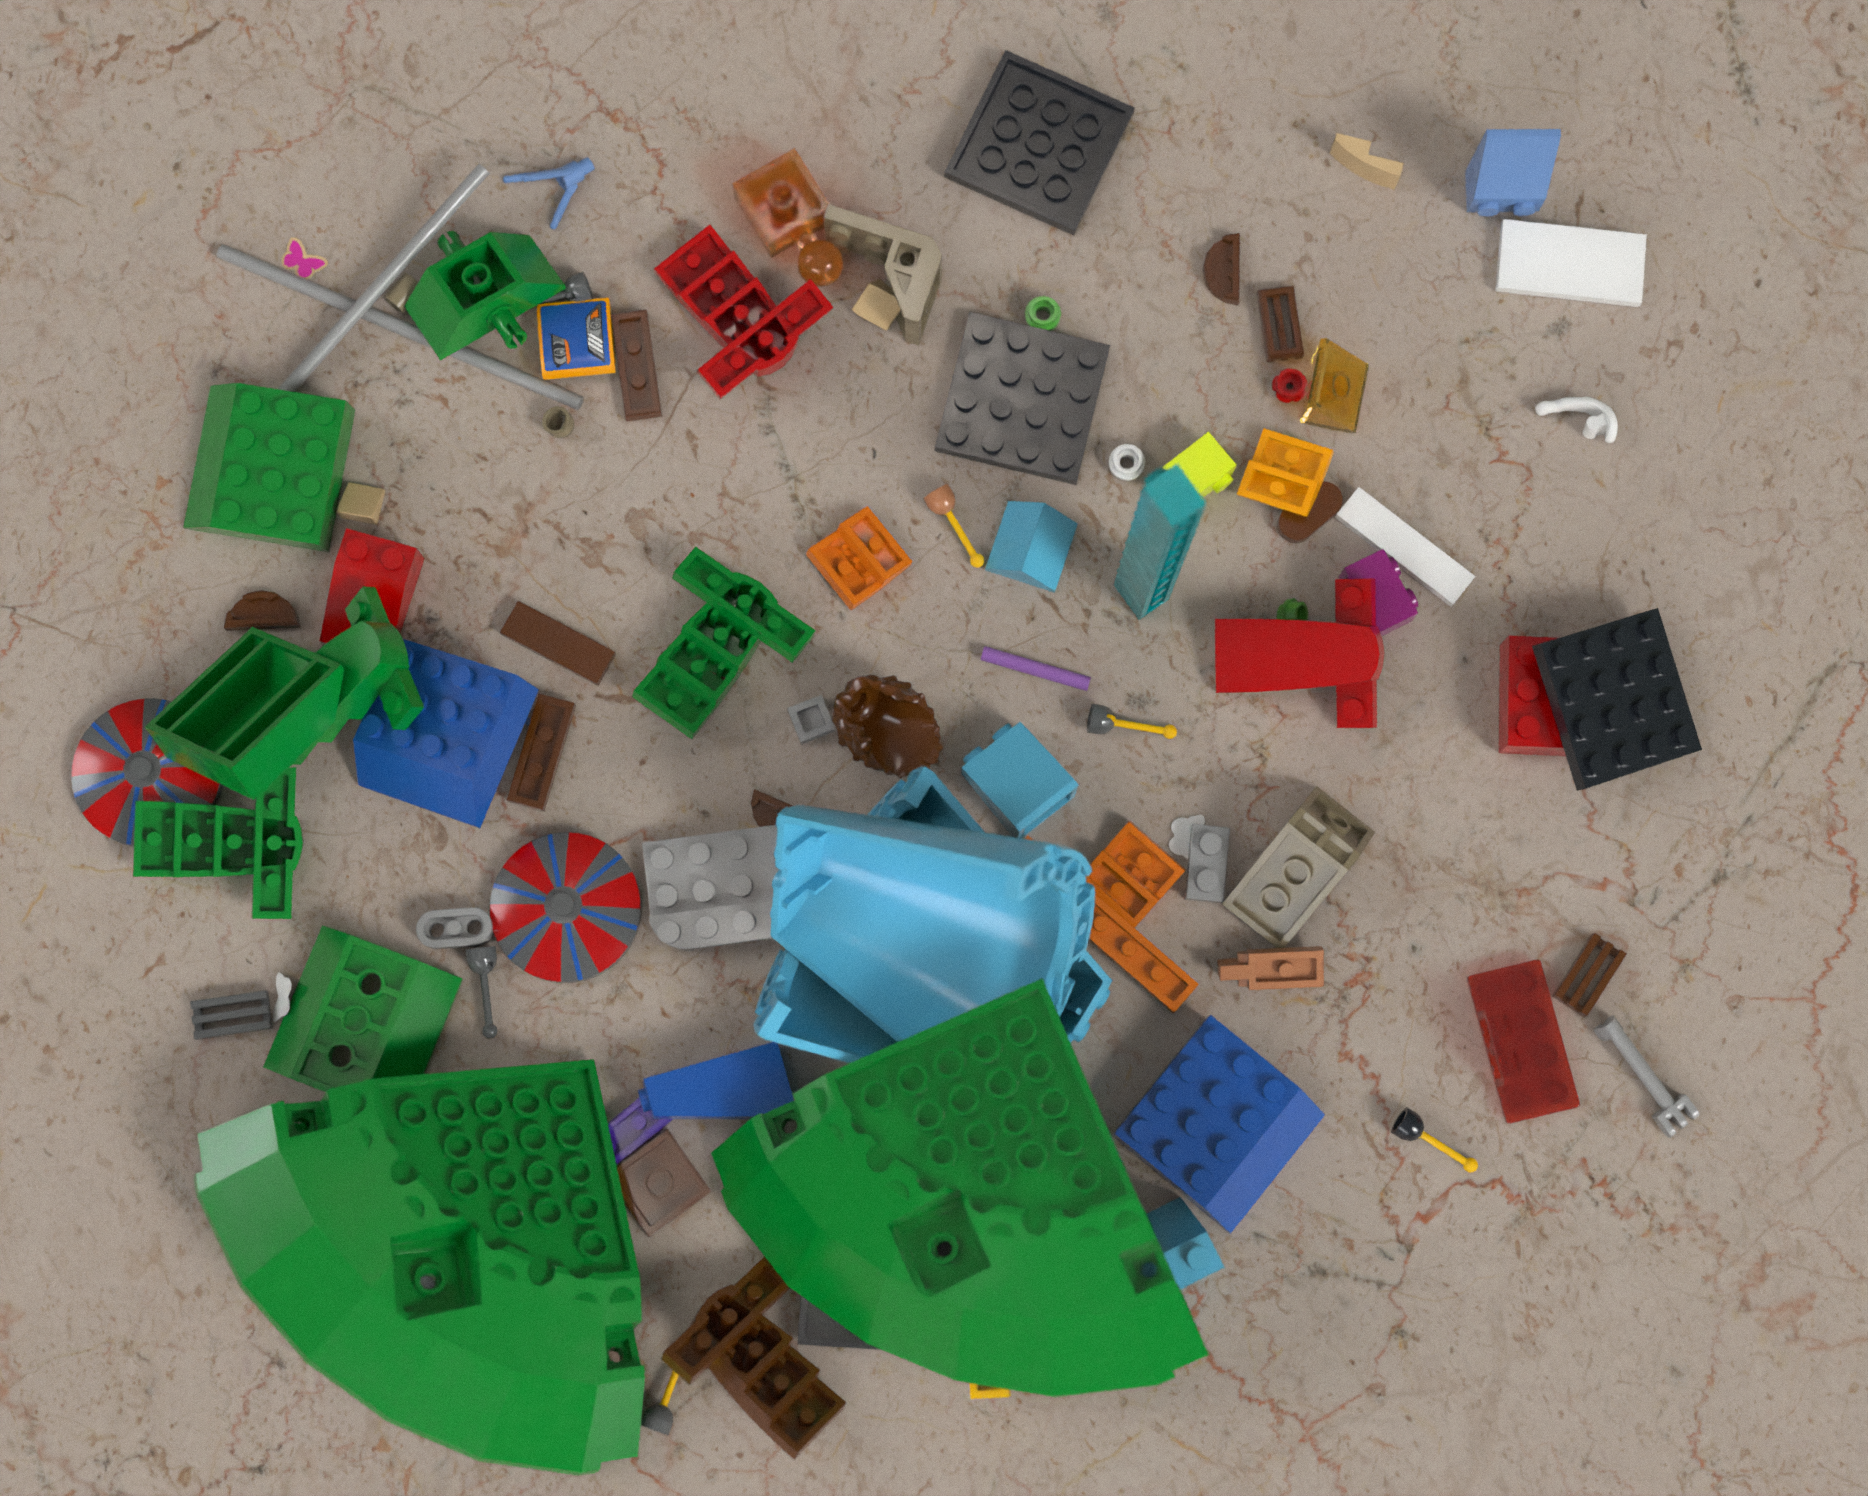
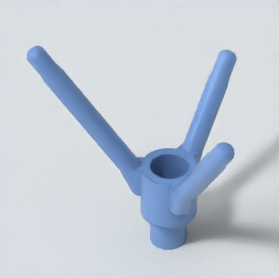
[503,157,594,230]

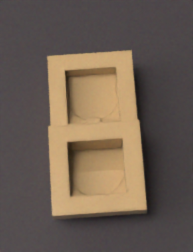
[1330,133,1404,190]

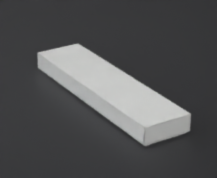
[1335,487,1476,607]

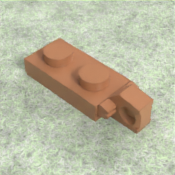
[1217,946,1324,990]

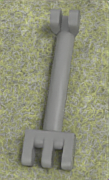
[1594,1015,1700,1138]

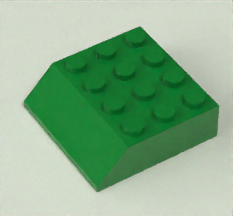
[183,383,355,552]
[145,627,344,800]

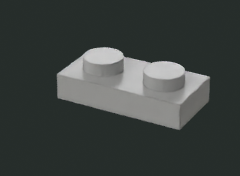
[1184,824,1230,904]

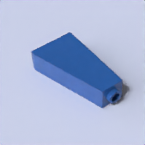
[638,1042,794,1120]

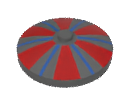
[71,698,223,847]
[490,832,642,983]

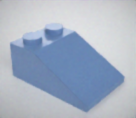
[1465,129,1561,216]

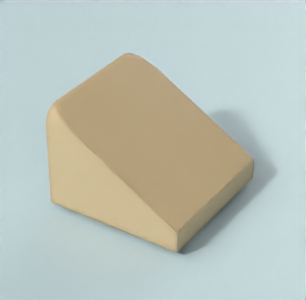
[852,279,901,330]
[337,482,385,525]

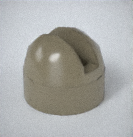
[542,406,574,438]

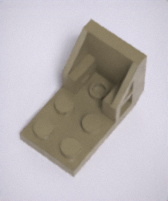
[824,204,942,346]
[1222,786,1375,948]

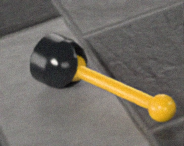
[1391,1107,1478,1173]

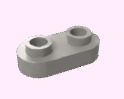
[416,907,493,949]

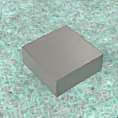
[787,695,835,745]

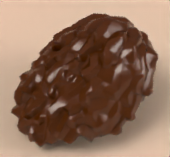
[832,674,943,778]

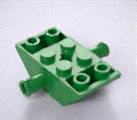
[405,231,566,361]

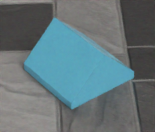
[985,501,1078,593]

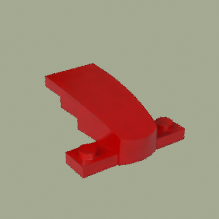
[654,224,834,400]
[1215,578,1385,728]

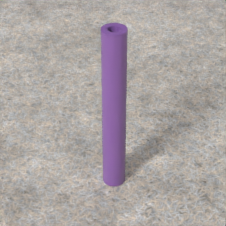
[981,646,1091,691]

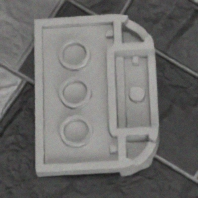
[642,825,780,951]

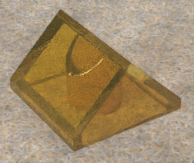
[1300,338,1369,433]

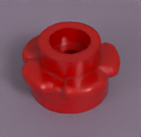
[1272,368,1308,403]

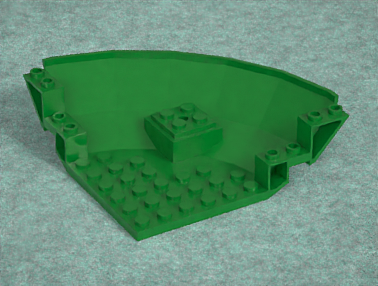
[711,978,1209,1398]
[194,1059,645,1476]

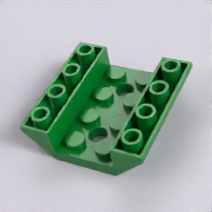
[263,925,463,1092]

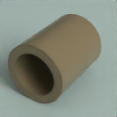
[383,272,418,314]

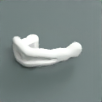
[1535,397,1618,443]

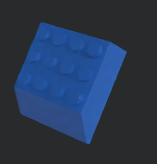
[353,638,539,828]
[1111,1015,1325,1234]

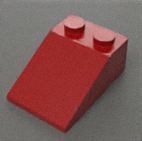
[319,528,425,644]

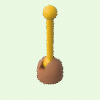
[923,484,984,568]

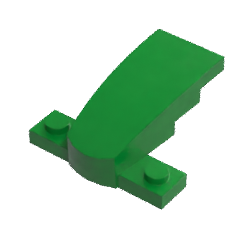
[632,546,816,739]
[294,586,424,765]
[133,767,304,919]

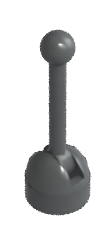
[516,272,593,318]
[466,946,498,1039]

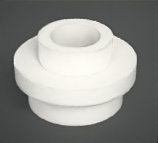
[1108,444,1145,481]

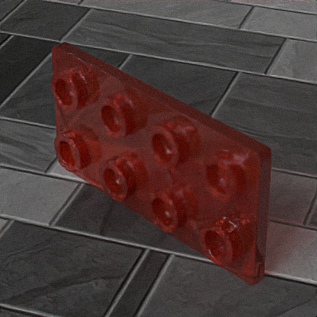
[1467,959,1580,1124]

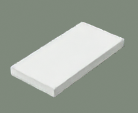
[1495,219,1647,307]

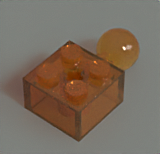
[732,148,843,287]

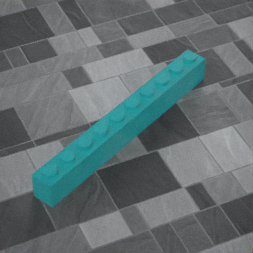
[1114,463,1207,620]

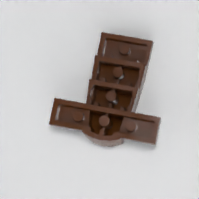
[661,1256,847,1460]

